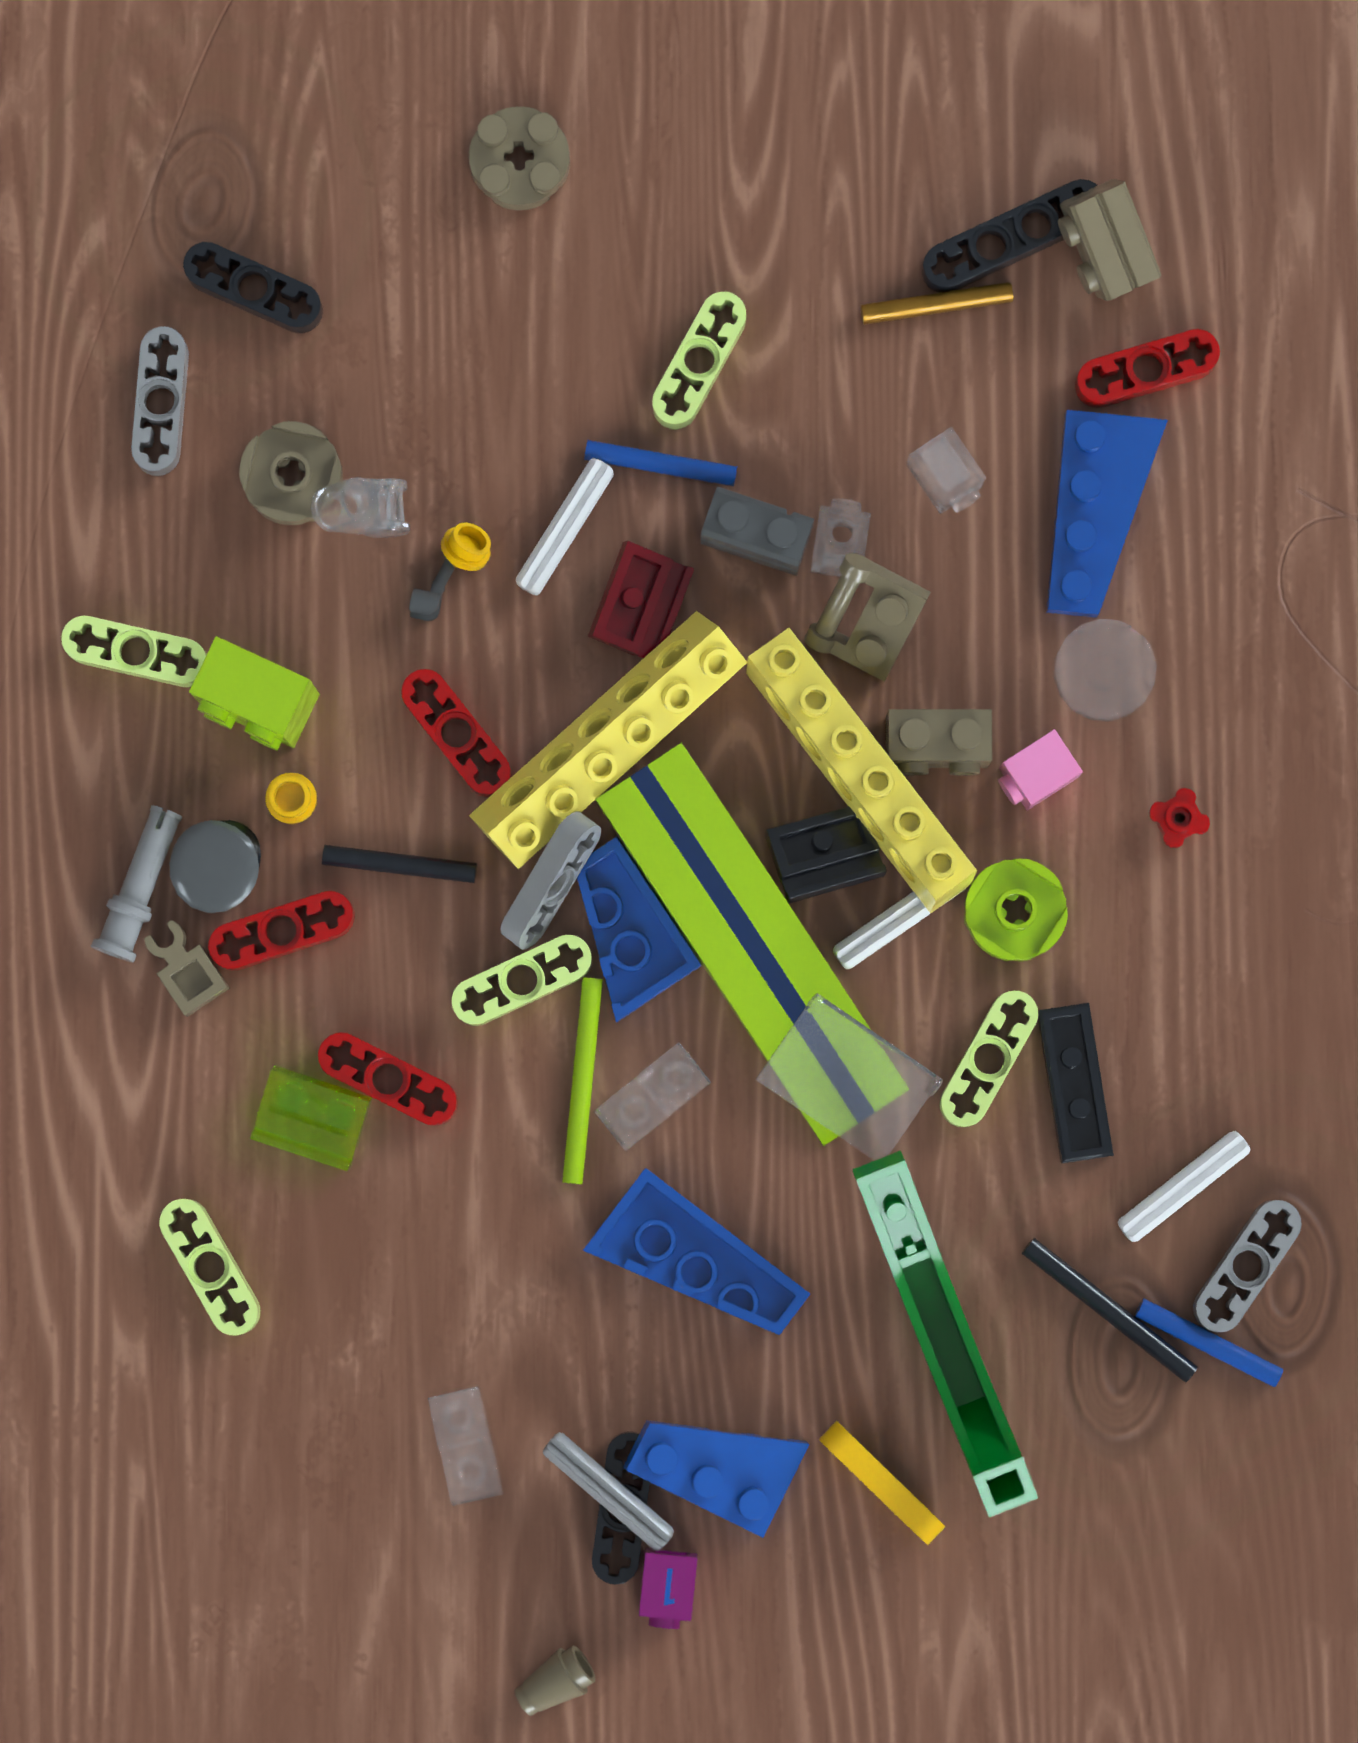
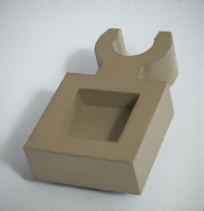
[144,920,230,1017]

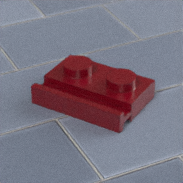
[587,541,694,658]

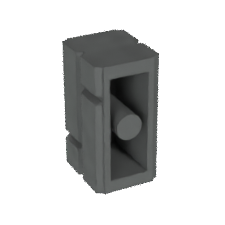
[700,486,814,576]

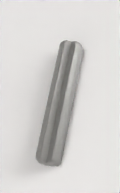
[543,1432,674,1551]

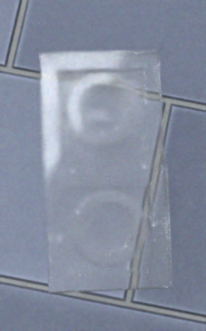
[594,1043,711,1151]
[428,1386,504,1506]

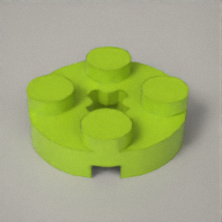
[964,859,1068,962]

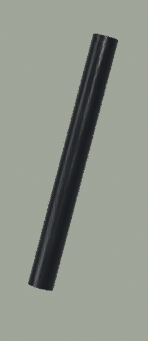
[1021,1238,1198,1383]

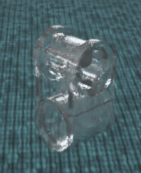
[311,477,410,538]

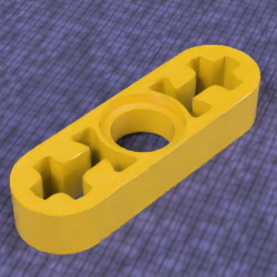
[819,1420,946,1545]

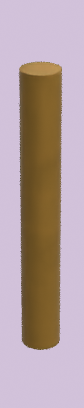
[861,282,1013,325]

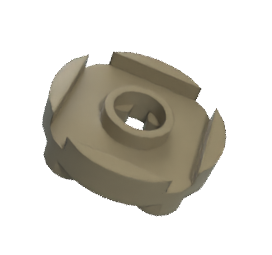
[469,106,570,210]
[239,421,343,525]

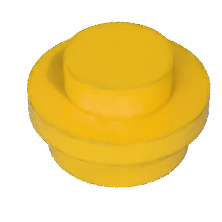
[441,522,491,571]
[265,773,317,824]

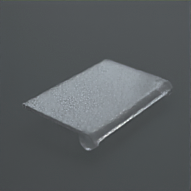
[756,993,943,1160]

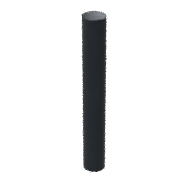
[322,845,477,883]

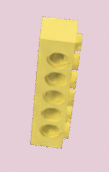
[469,611,748,869]
[746,628,977,914]

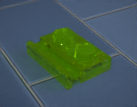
[250,1065,372,1171]

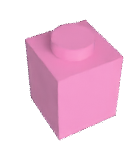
[998,729,1083,811]

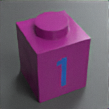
[639,1548,698,1629]

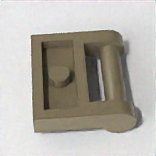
[804,553,931,682]

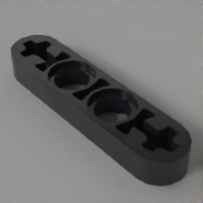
[922,179,1098,293]

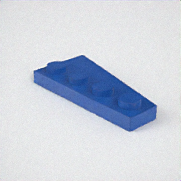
[1046,410,1168,618]
[583,1168,810,1335]

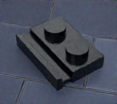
[765,806,887,904]

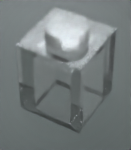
[906,427,986,514]

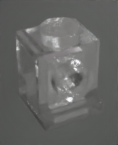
[810,499,871,577]

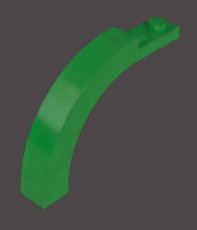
[852,1150,1038,1517]

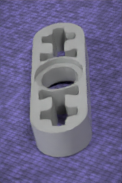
[131,326,189,476]
[500,811,601,950]
[1193,1200,1301,1332]

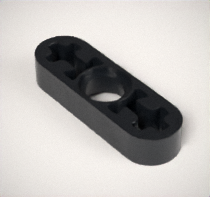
[183,242,323,333]
[592,1431,650,1585]

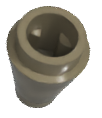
[515,1646,596,1716]

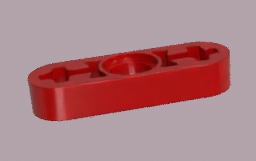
[1075,329,1220,408]
[401,669,512,797]
[208,891,355,971]
[318,1032,458,1126]

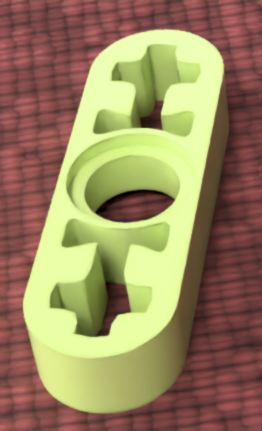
[652,291,746,429]
[61,616,207,687]
[452,935,592,1026]
[940,990,1038,1127]
[159,1199,261,1336]

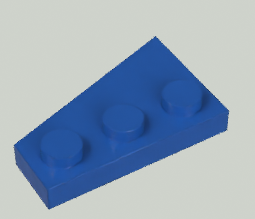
[577,837,703,1022]
[623,1420,810,1538]

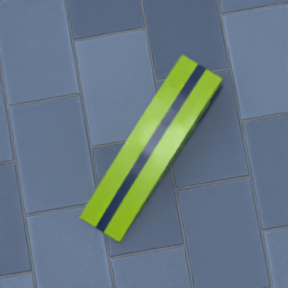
[595,742,909,1146]

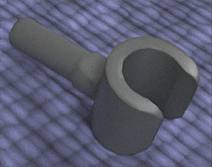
[409,558,455,621]

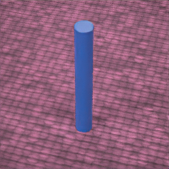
[584,440,737,486]
[1135,1298,1284,1387]

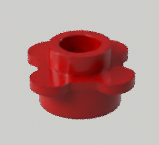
[1149,788,1210,848]

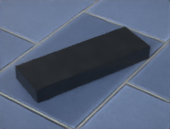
[1038,1003,1114,1164]

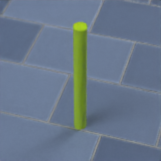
[562,977,603,1184]

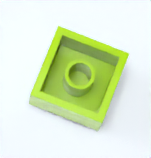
[189,636,320,751]

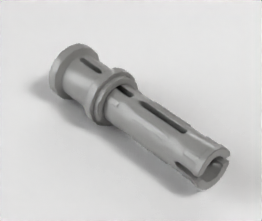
[91,805,182,963]

